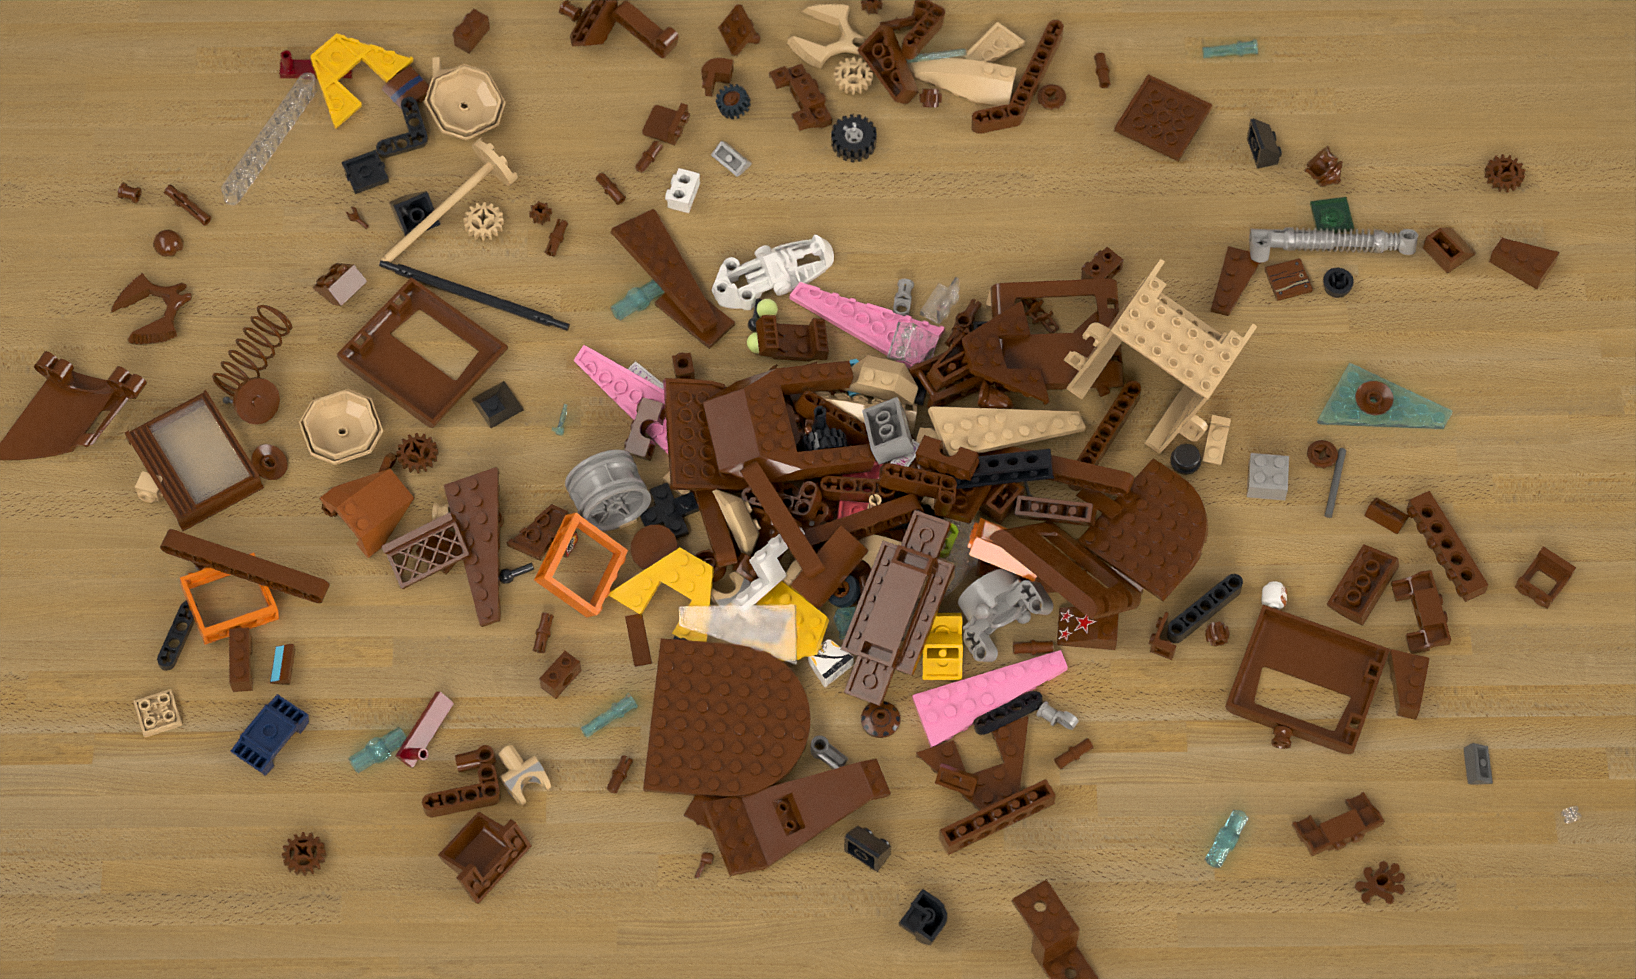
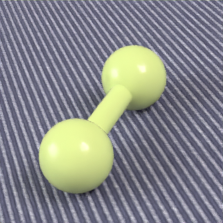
[747,299,778,353]

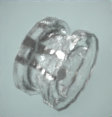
[1561,806,1582,823]

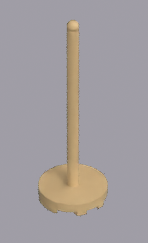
[380,137,518,262]

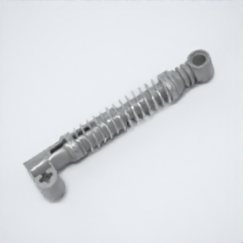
[1249,227,1418,262]

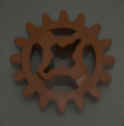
[1484,154,1525,193]
[396,433,439,474]
[281,832,327,876]

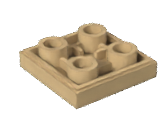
[133,689,183,738]

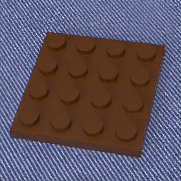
[1114,74,1212,162]

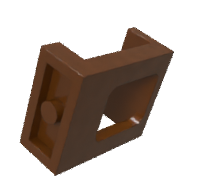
[1515,546,1576,609]

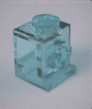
[833,607,856,639]

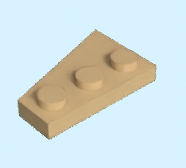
[963,22,1025,63]

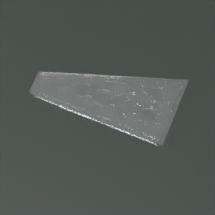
[679,605,797,664]

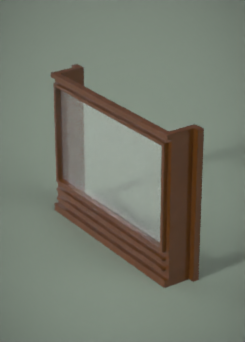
[125,390,264,532]

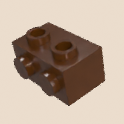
[453,8,490,53]
[1081,247,1124,279]

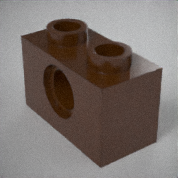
[539,651,581,699]

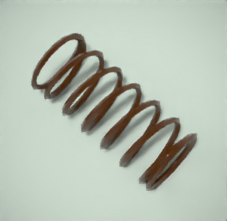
[212,305,293,397]

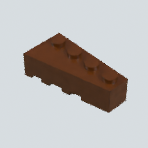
[857,25,919,104]

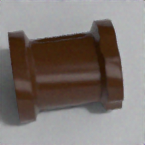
[559,0,583,22]
[117,182,142,203]

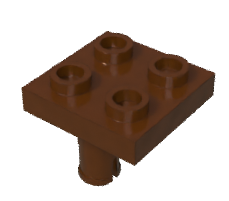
[718,4,761,56]

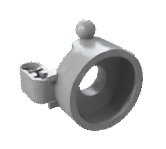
[958,568,1053,662]

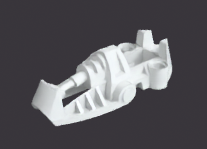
[712,235,834,310]

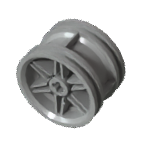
[565,450,651,532]

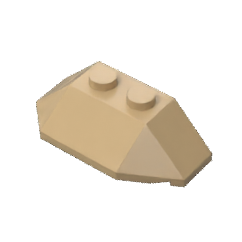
[841,356,918,405]
[713,489,761,557]

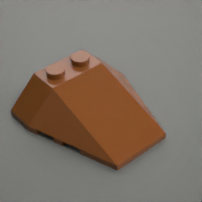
[319,469,414,558]

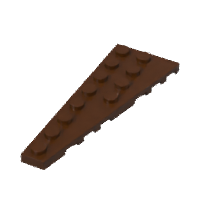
[611,209,718,333]
[444,467,500,627]

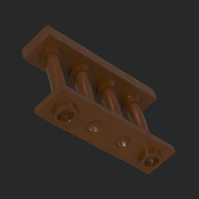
[909,352,995,409]

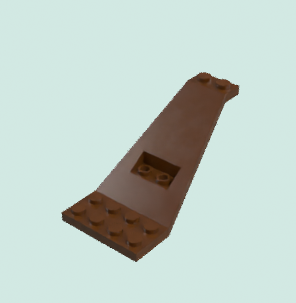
[702,759,891,876]

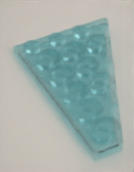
[1317,363,1453,429]

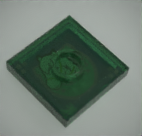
[1310,197,1354,233]

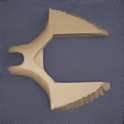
[787,4,866,69]

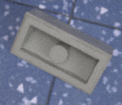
[711,141,752,177]

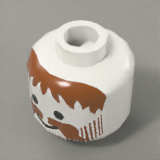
[1261,581,1287,610]

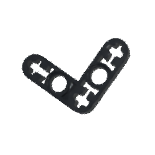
[376,97,428,158]

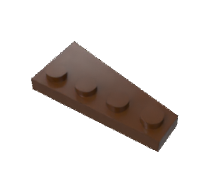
[1211,246,1261,316]

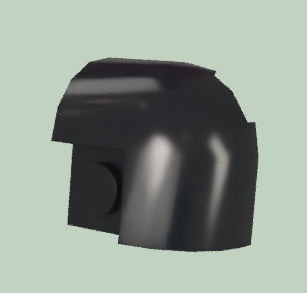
[899,888,947,945]

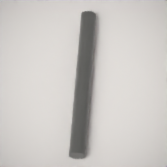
[1325,448,1346,518]

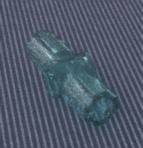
[610,280,664,320]
[348,727,407,773]
[1205,810,1249,869]

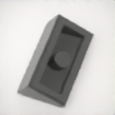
[1464,743,1493,785]

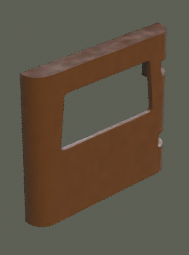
[337,277,508,428]
[990,278,1124,392]
[990,521,1141,620]
[1225,604,1390,754]

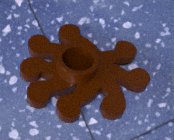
[1355,861,1405,905]

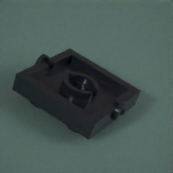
[341,150,389,194]

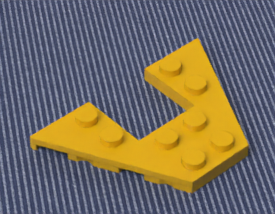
[311,33,413,129]
[608,548,714,642]
[741,581,829,662]

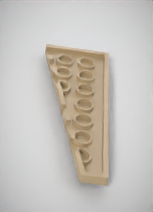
[928,407,1086,456]

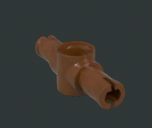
[945,299,982,347]

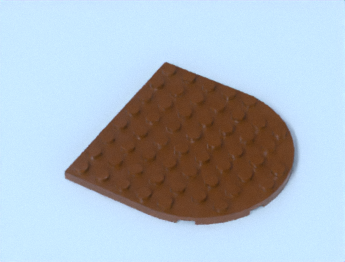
[643,638,811,798]

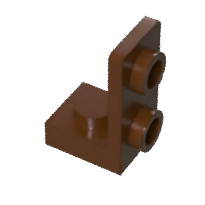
[1149,612,1176,660]

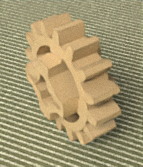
[834,57,873,95]
[463,202,504,241]

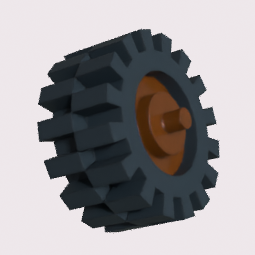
[716,84,751,119]

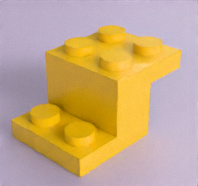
[922,613,963,680]

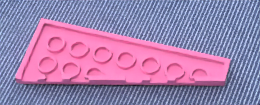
[790,282,945,369]

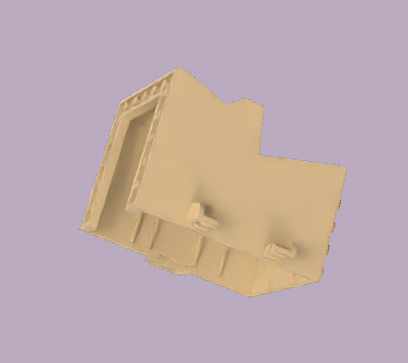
[1064,259,1257,454]

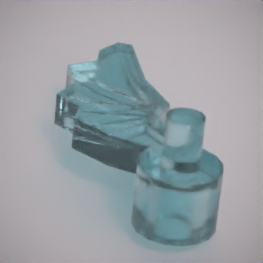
[551,404,568,436]

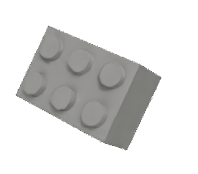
[862,397,915,465]

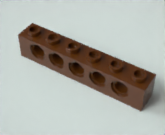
[1407,491,1488,602]
[939,779,1056,855]

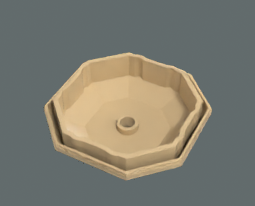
[424,64,506,141]
[299,389,383,465]

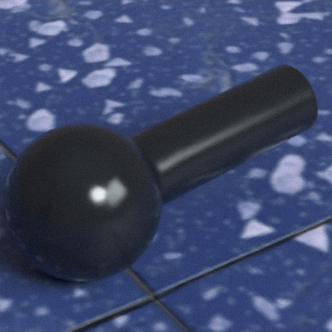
[748,299,762,332]
[499,562,535,584]

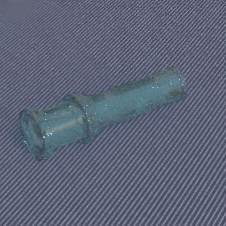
[1202,39,1258,59]
[580,693,638,738]

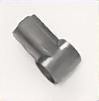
[810,735,848,769]

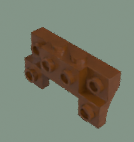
[769,63,832,131]
[1391,570,1451,654]
[1292,792,1385,856]

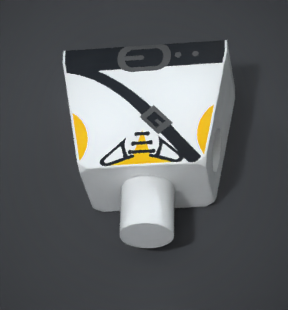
[808,639,853,687]

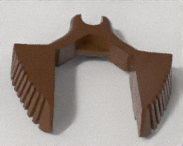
[111,273,192,345]

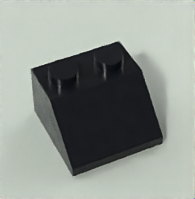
[1247,118,1282,169]
[844,826,891,873]

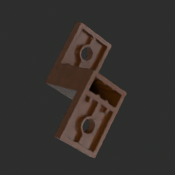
[1012,879,1098,979]

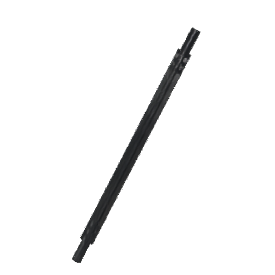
[379,260,570,331]

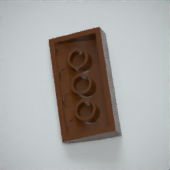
[789,525,869,610]
[1327,544,1399,626]

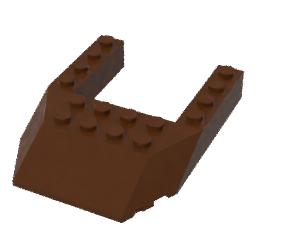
[703,361,876,483]

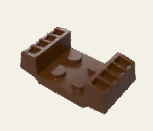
[756,315,829,362]

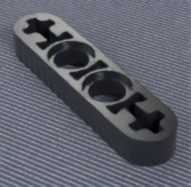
[157,600,199,671]
[973,691,1044,735]

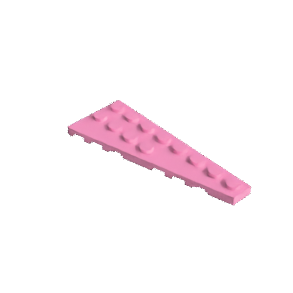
[574,345,668,454]
[912,650,1068,747]

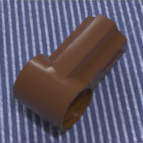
[455,745,496,773]

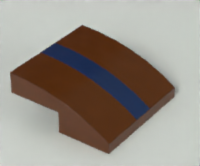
[381,66,430,110]

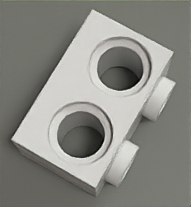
[665,168,700,213]

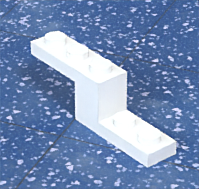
[731,527,805,612]

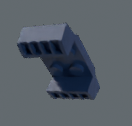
[230,694,309,776]

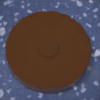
[233,377,280,425]
[630,525,679,570]

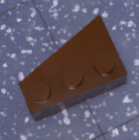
[1489,238,1560,289]
[1387,649,1430,720]

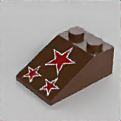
[1057,606,1119,650]

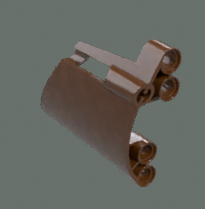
[0,351,147,460]

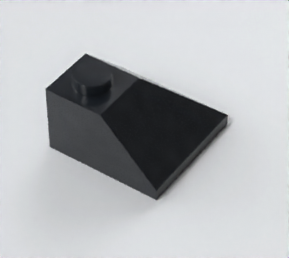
[389,191,441,236]
[472,381,523,428]

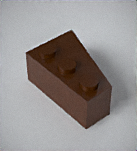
[926,327,970,391]

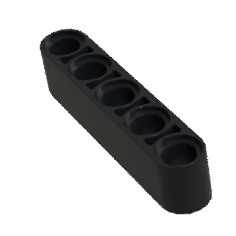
[1167,573,1243,643]

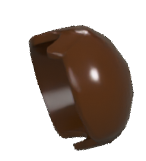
[153,229,184,257]

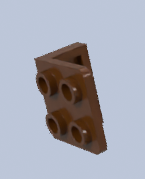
[642,103,690,145]

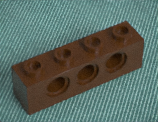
[1015,495,1097,527]

